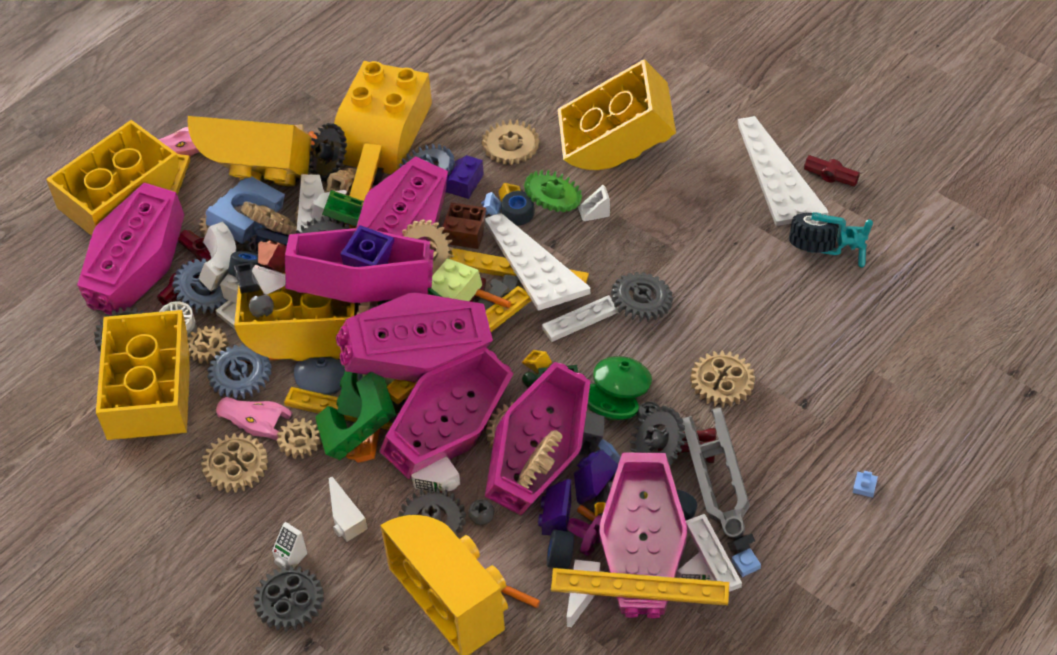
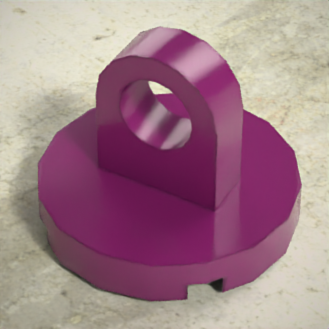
[566,515,602,556]

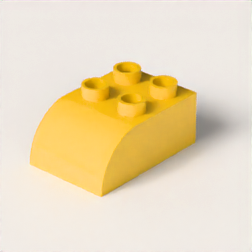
[558,59,676,170]
[334,61,432,174]
[187,116,312,187]
[46,120,178,236]
[234,285,358,361]
[96,310,190,440]
[380,515,508,655]

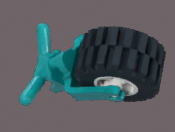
[789,212,873,268]

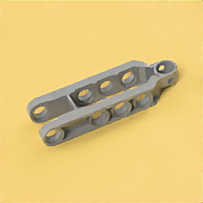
[682,407,750,539]

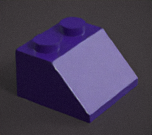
[446,155,484,199]
[341,225,394,267]
[574,449,618,504]
[538,479,572,536]

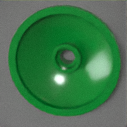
[593,356,652,398]
[587,384,639,420]

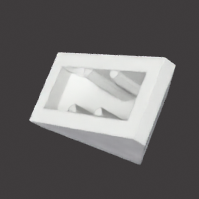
[578,185,610,221]
[252,265,286,295]

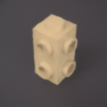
[326,168,357,195]

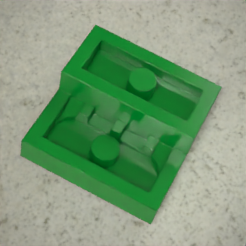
[322,190,364,227]

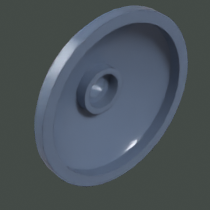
[294,357,345,395]

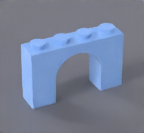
[205,176,285,244]

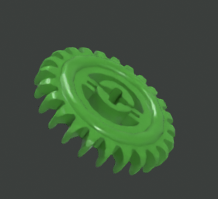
[524,170,582,212]

